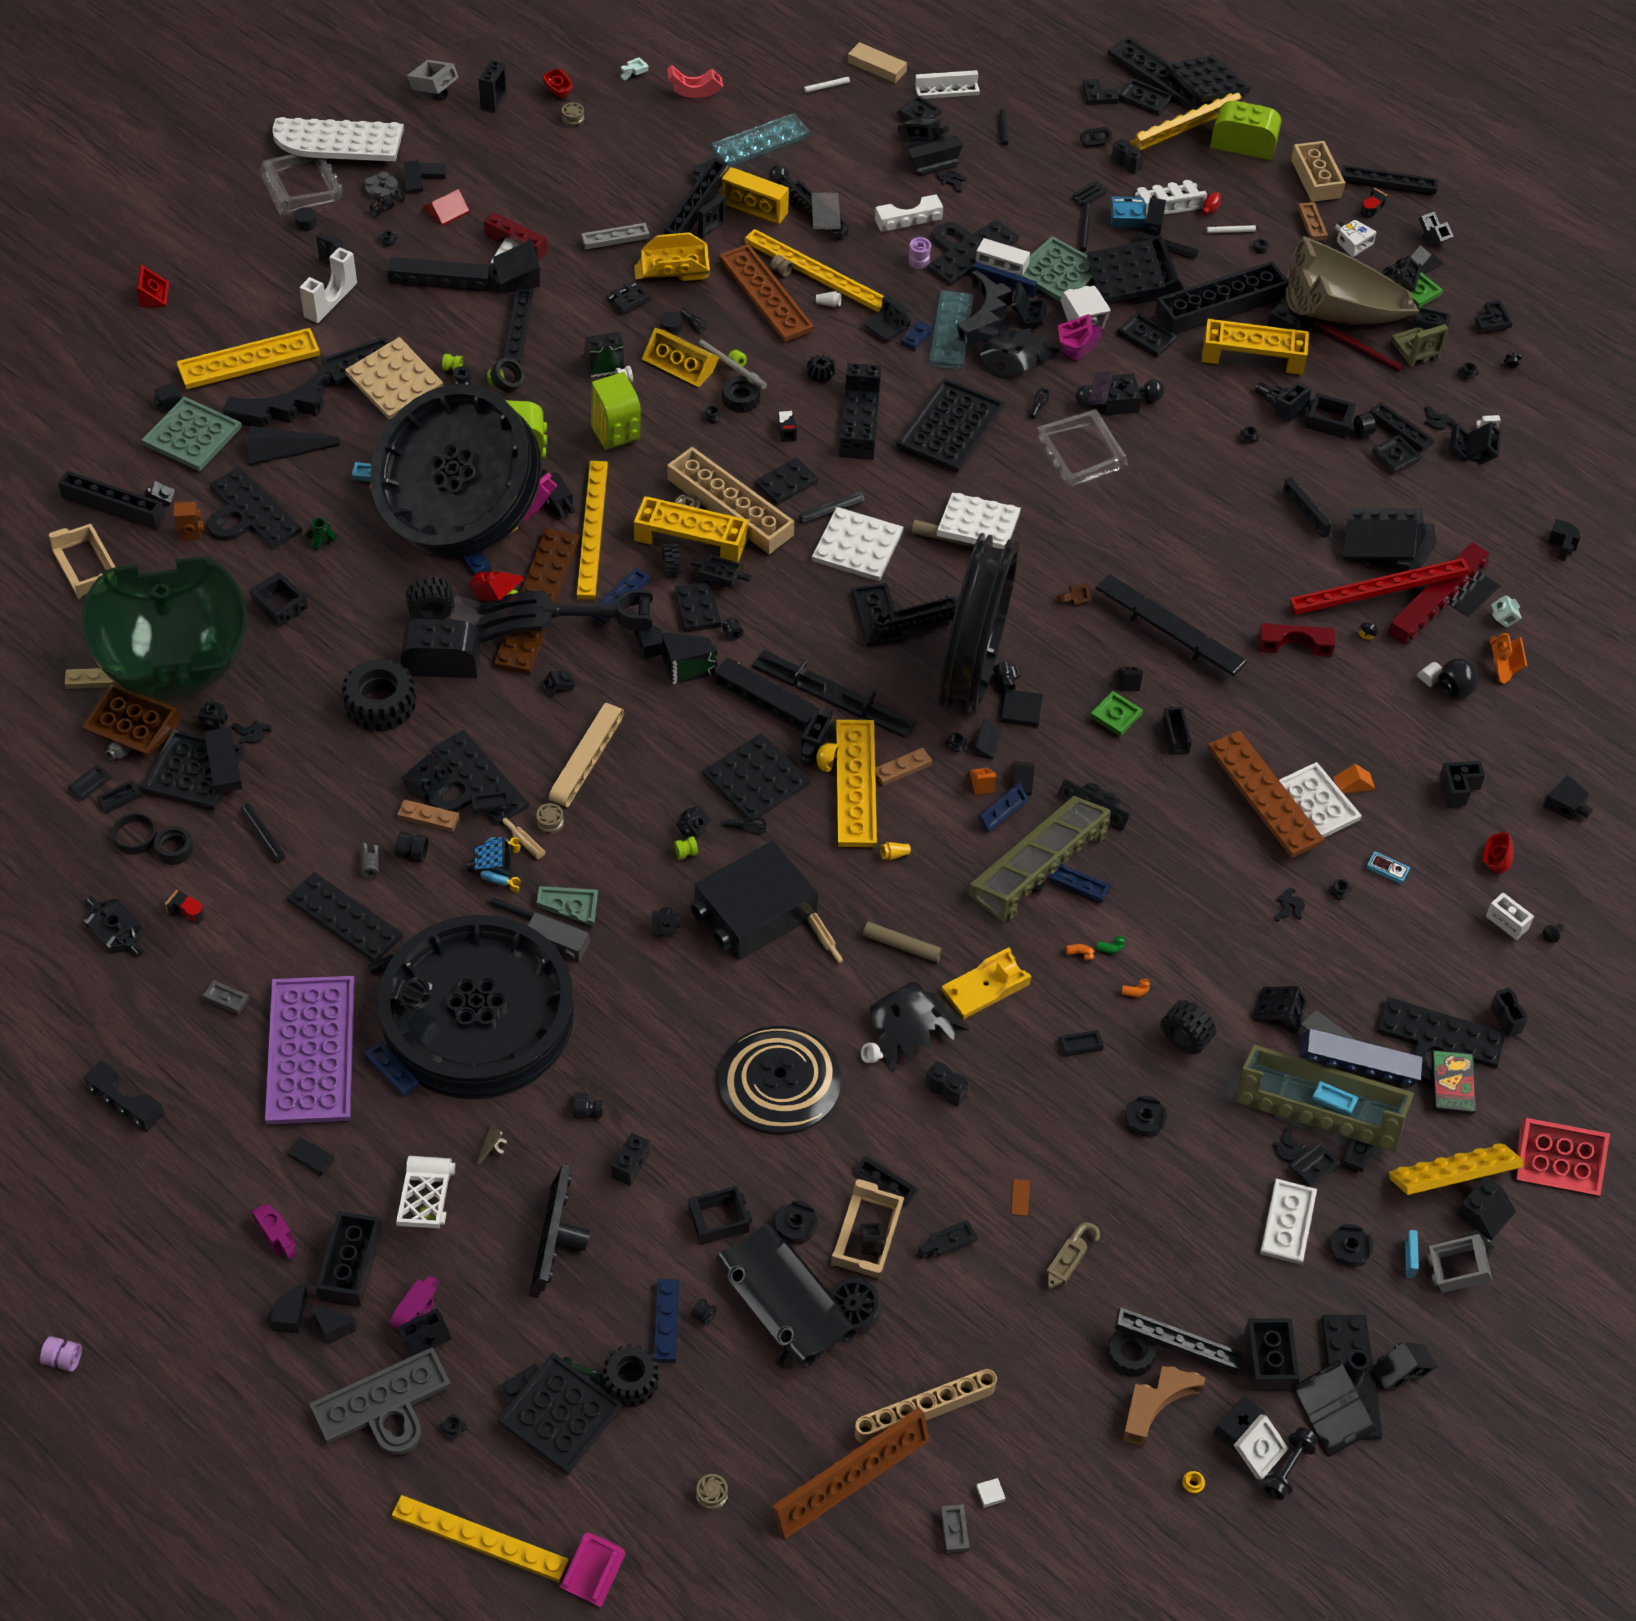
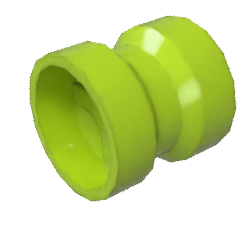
[442,353,463,371]
[674,836,699,860]

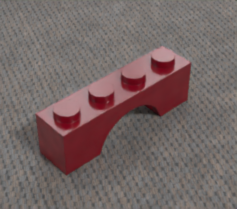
[484,212,548,261]
[1258,623,1335,657]

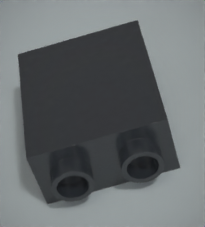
[690,840,818,960]

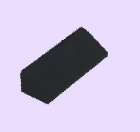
[854,1156,919,1207]

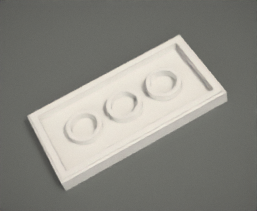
[1260,1179,1317,1265]

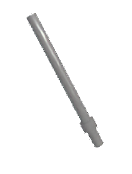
[699,340,767,389]

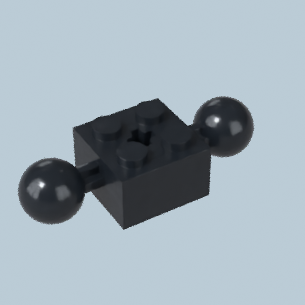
[1076,374,1165,415]

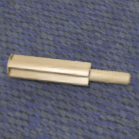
[502,818,545,860]
[807,913,843,963]

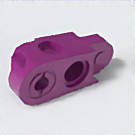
[1062,325,1102,361]
[251,1204,297,1260]
[390,1275,439,1331]

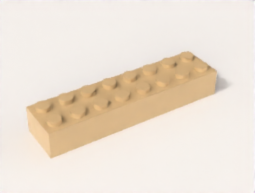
[667,447,794,554]

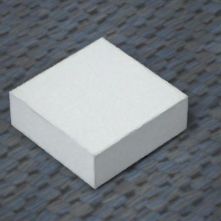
[976,1478,1006,1508]

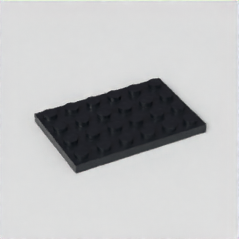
[896,378,1005,473]

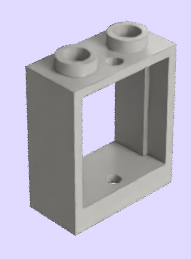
[407,60,459,94]
[1427,1234,1493,1293]

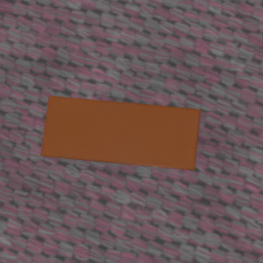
[1011,1179,1030,1216]

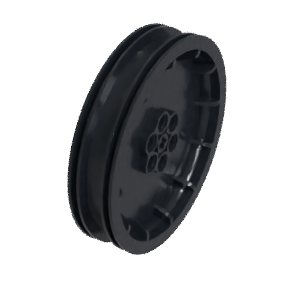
[370,384,542,557]
[939,533,1020,715]
[378,915,574,1099]

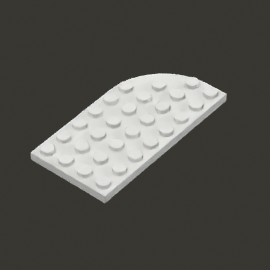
[273,117,404,161]

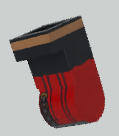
[1361,187,1388,218]
[163,889,204,924]

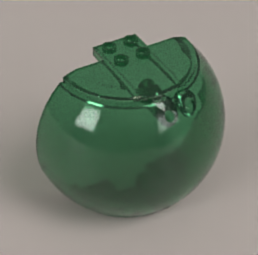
[81,556,247,697]

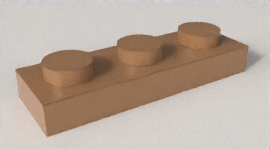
[1298,202,1328,241]
[875,748,932,786]
[397,800,460,833]

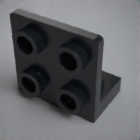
[1382,255,1421,292]
[1253,986,1308,1033]

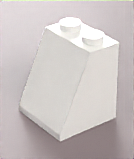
[1060,286,1111,329]

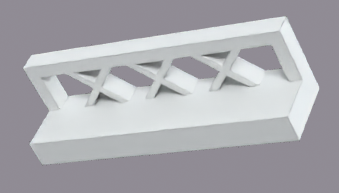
[915,70,980,99]

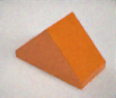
[1333,764,1375,794]
[970,768,996,795]

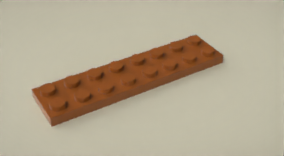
[720,244,814,342]
[1208,730,1325,858]
[773,1407,930,1540]

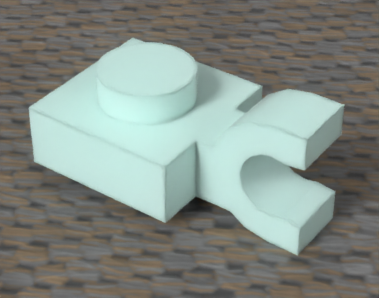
[620,57,649,80]

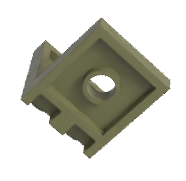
[1391,324,1449,367]

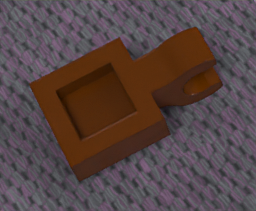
[1057,583,1091,605]

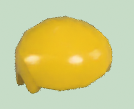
[816,743,840,772]

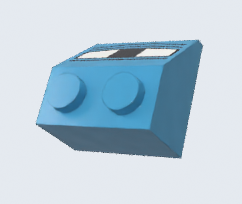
[1111,197,1146,228]

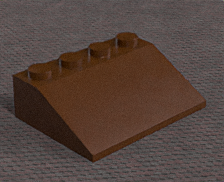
[82,682,182,755]

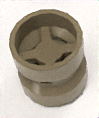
[770,255,793,277]

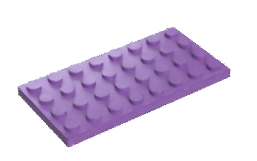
[265,976,355,1125]

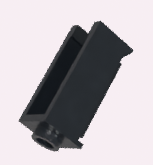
[1162,707,1192,755]

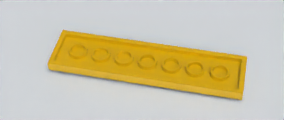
[1130,92,1242,150]
[176,328,320,390]
[836,720,877,847]

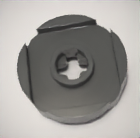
[365,172,398,201]

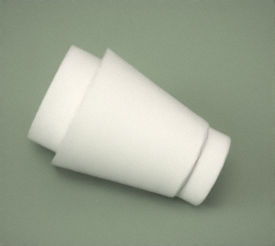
[816,291,841,308]

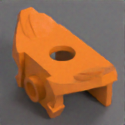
[1489,633,1527,684]

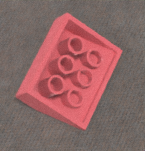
[1516,1118,1610,1196]

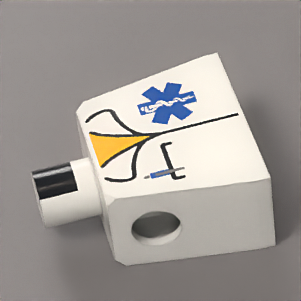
[1335,220,1377,257]

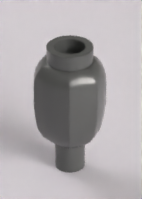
[105,742,132,760]

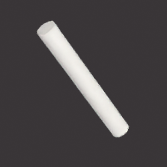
[804,77,850,93]
[1207,225,1256,234]

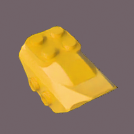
[634,233,710,281]

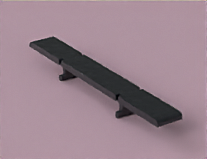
[1095,574,1247,677]
[753,650,916,738]

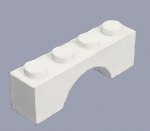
[875,194,943,232]

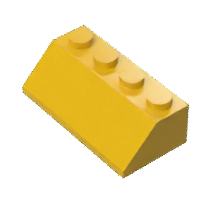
[642,328,719,387]

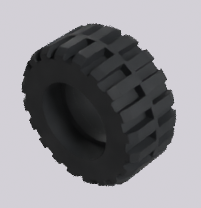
[342,659,416,731]

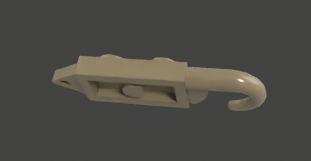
[1046,1222,1100,1289]

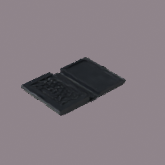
[1296,1359,1377,1456]

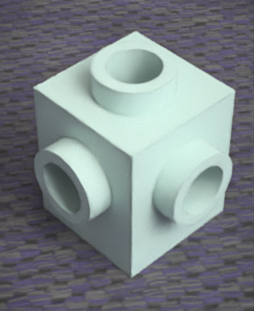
[1491,595,1522,628]

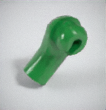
[1096,936,1125,954]

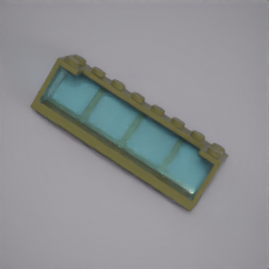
[1235,1044,1414,1152]

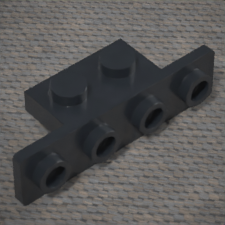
[1057,779,1130,831]

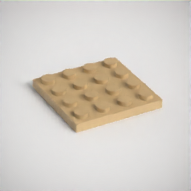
[345,337,443,420]

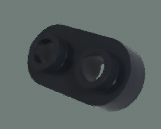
[1080,127,1112,146]

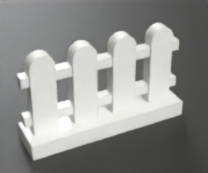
[1135,180,1207,218]

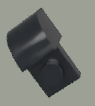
[1418,212,1454,246]
[1548,519,1580,561]

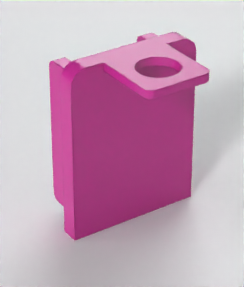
[524,473,557,521]
[560,1533,625,1607]

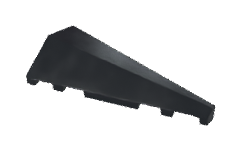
[248,426,340,466]

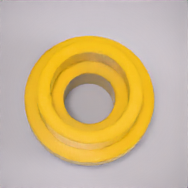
[1182,1471,1205,1494]

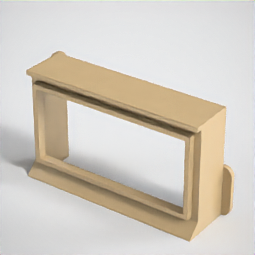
[49,524,120,600]
[830,1179,904,1280]

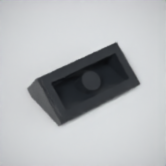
[975,719,1001,759]

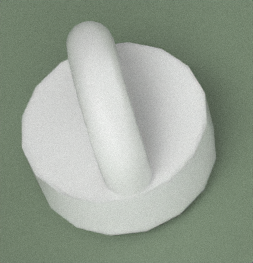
[861,1043,883,1063]

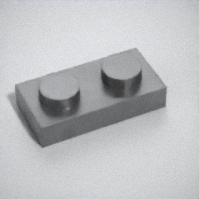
[203,980,250,1015]
[941,1504,970,1553]

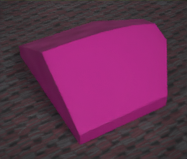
[1058,314,1093,349]

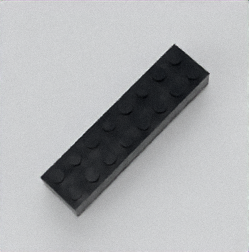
[1155,261,1289,334]

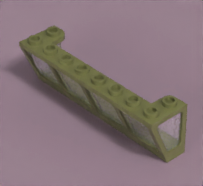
[969,796,1111,923]

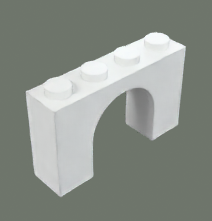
[299,247,357,323]

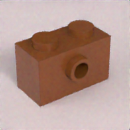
[174,502,204,540]

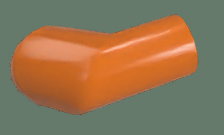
[1066,944,1095,960]
[1121,979,1150,998]

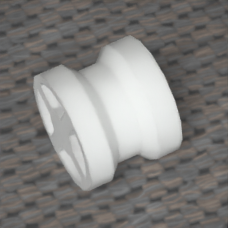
[615,366,633,383]

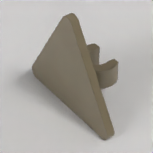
[476,1125,507,1165]

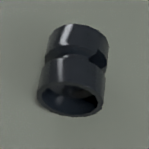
[395,831,429,861]

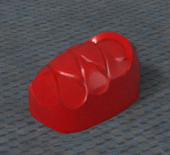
[543,68,572,99]
[1483,832,1514,874]

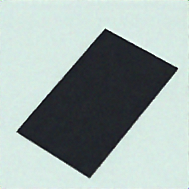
[1449,572,1501,617]

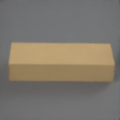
[848,42,907,83]

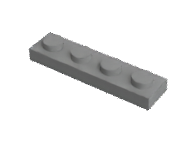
[581,223,650,250]

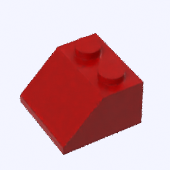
[469,571,524,601]

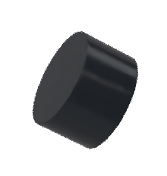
[294,207,317,231]
[660,311,682,336]
[1354,413,1376,437]

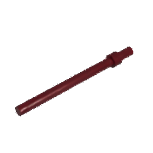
[1313,319,1403,371]

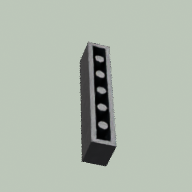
[663,158,728,235]
[387,257,491,291]
[58,471,165,529]
[714,657,819,733]

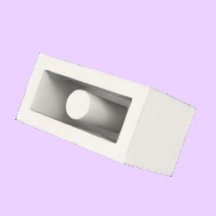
[1486,893,1534,940]

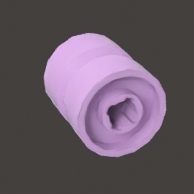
[908,237,931,269]
[40,1336,82,1372]

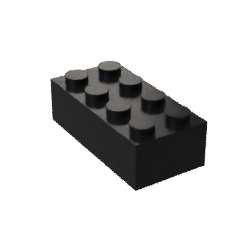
[316,1211,383,1307]

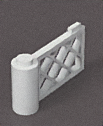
[396,1156,455,1228]

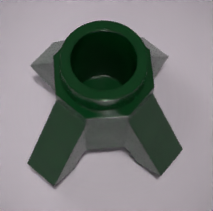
[304,517,337,550]

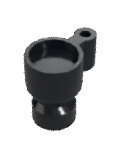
[993,662,1021,693]
[573,1092,603,1118]

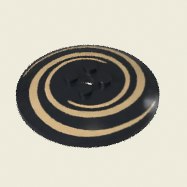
[718,1026,842,1135]

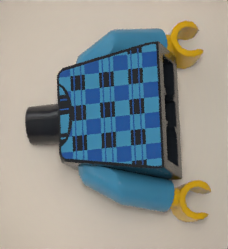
[465,836,521,892]

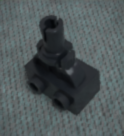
[1255,382,1311,421]

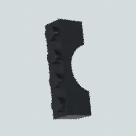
[83,1060,165,1132]

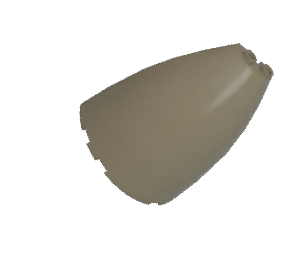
[1286,236,1418,325]

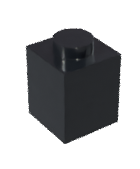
[153,382,182,413]

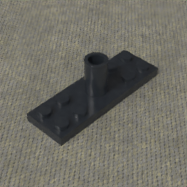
[529,1164,590,1298]
[1322,1314,1383,1440]

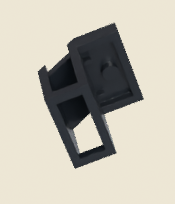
[1449,422,1502,465]

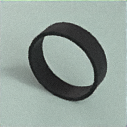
[112,813,157,854]

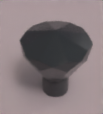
[1543,924,1564,943]

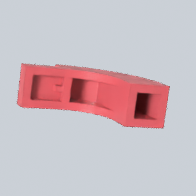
[667,65,723,98]

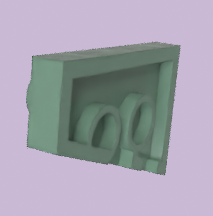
[537,886,598,927]

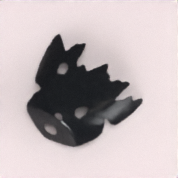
[980,321,1059,377]
[870,982,969,1073]

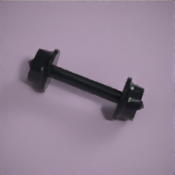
[1263,1427,1318,1500]

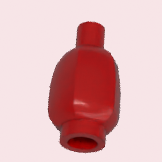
[1201,192,1221,216]

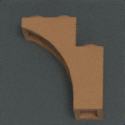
[1122,1366,1206,1446]

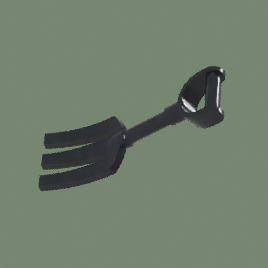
[479,590,653,643]

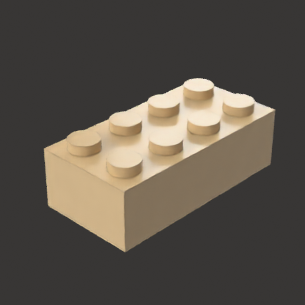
[1291,141,1345,202]

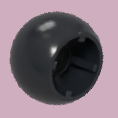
[1439,658,1479,699]

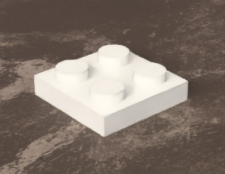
[1234,1414,1289,1480]

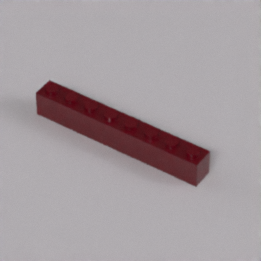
[1387,542,1490,645]

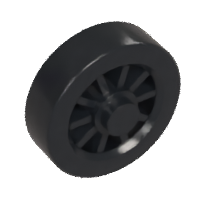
[830,1278,882,1335]

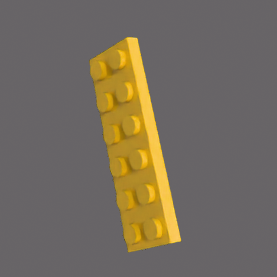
[1389,1144,1524,1195]

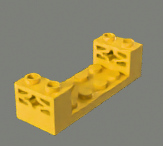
[1202,319,1309,375]
[634,496,748,563]

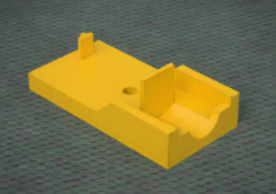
[941,947,1031,1019]

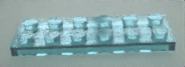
[712,113,810,167]
[929,290,974,369]

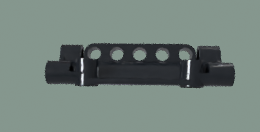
[716,1224,857,1369]

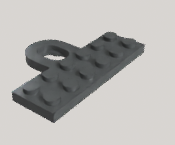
[309,1347,451,1455]

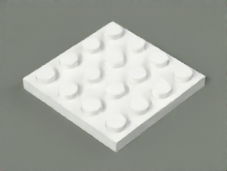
[937,493,1021,549]
[812,507,904,581]
[1279,762,1362,838]

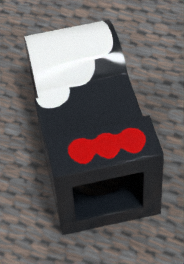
[778,411,797,442]

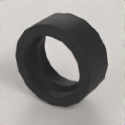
[490,357,525,392]
[154,826,193,865]

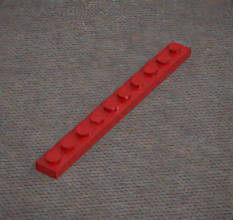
[1290,558,1470,615]

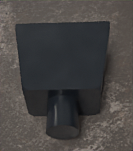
[1543,775,1594,820]

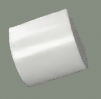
[1417,662,1442,688]

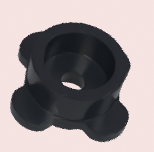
[378,230,398,246]
[1503,353,1522,368]
[1458,362,1479,379]
[703,405,723,422]
[1239,426,1259,443]
[945,732,968,752]
[1329,879,1352,899]
[440,1414,467,1440]

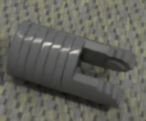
[361,843,379,879]

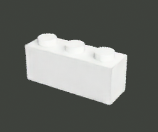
[976,238,1030,276]

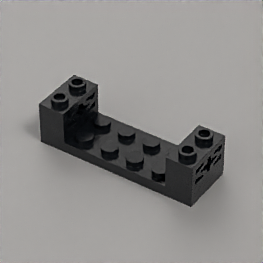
[839,363,882,460]

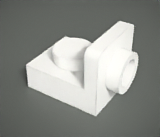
[1476,415,1501,433]

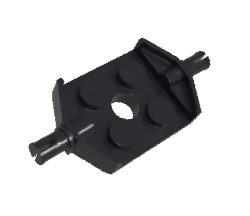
[84,896,144,957]

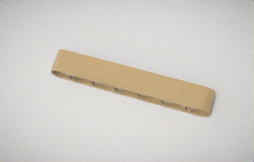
[549,703,624,807]
[855,1369,997,1444]

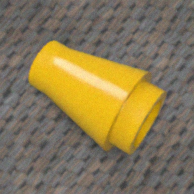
[880,842,911,861]

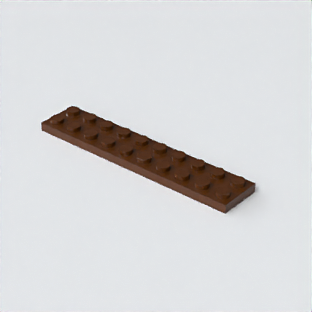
[494,528,580,675]

